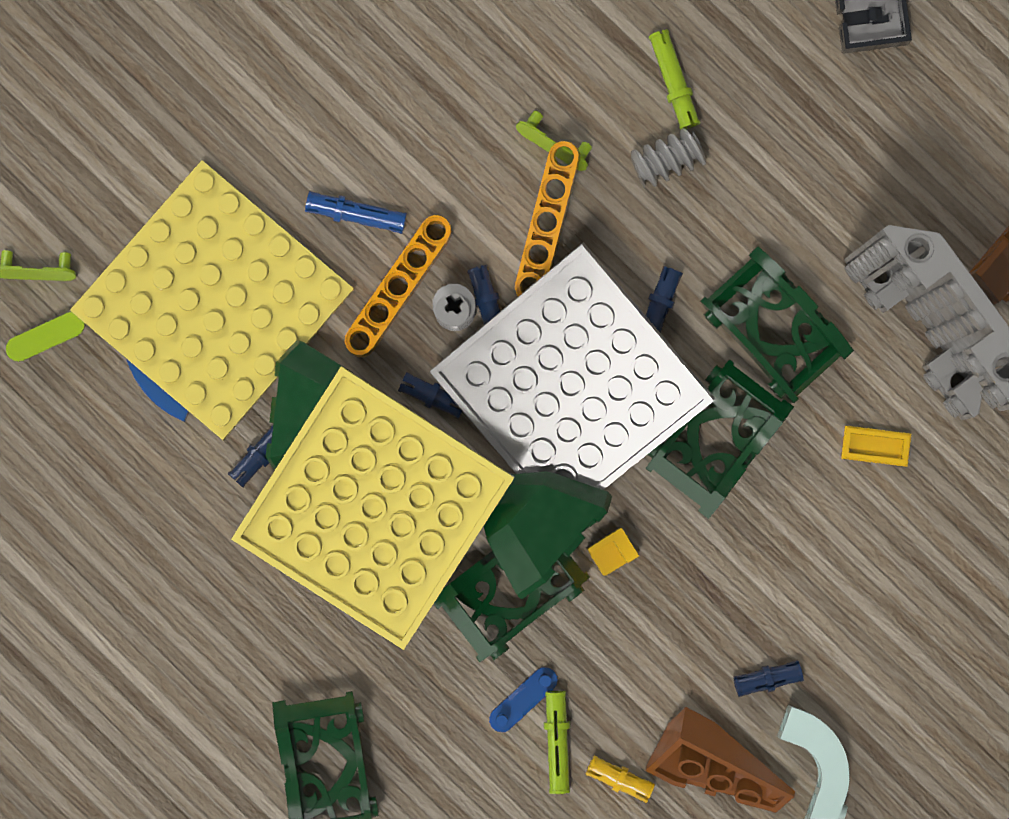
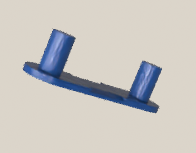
[489,667,557,732]

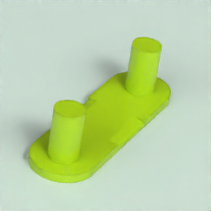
[516,111,592,171]
[0,250,76,281]
[6,312,85,362]

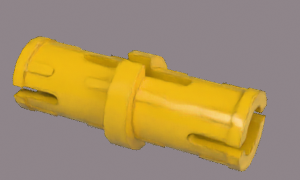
[585,755,655,803]

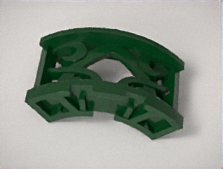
[700,246,854,403]
[645,359,794,519]
[434,550,590,662]
[272,691,379,819]

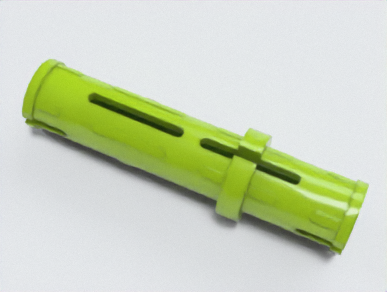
[648,29,701,130]
[544,691,570,794]

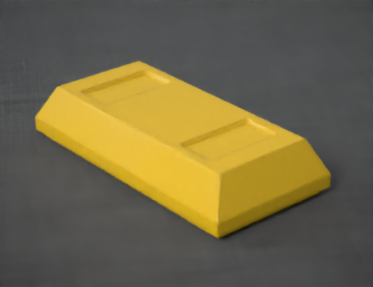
[841,426,911,467]

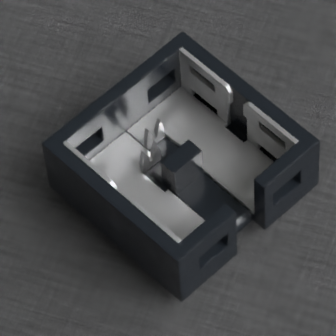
[835,0,912,54]

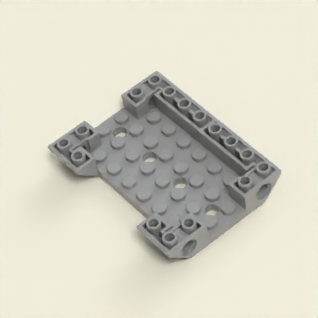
[844,225,1009,420]

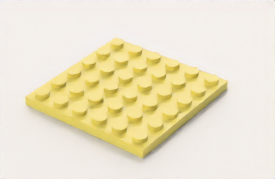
[70,160,354,441]
[231,366,514,650]

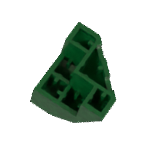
[266,340,354,471]
[484,471,612,599]

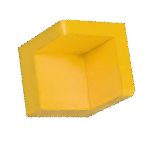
[586,528,639,576]

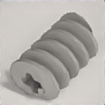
[631,128,706,189]
[433,284,476,331]

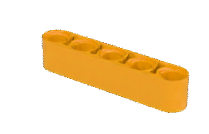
[515,141,580,297]
[345,215,451,357]

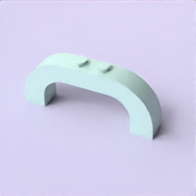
[777,705,849,819]

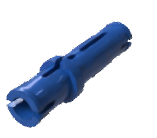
[305,191,407,234]

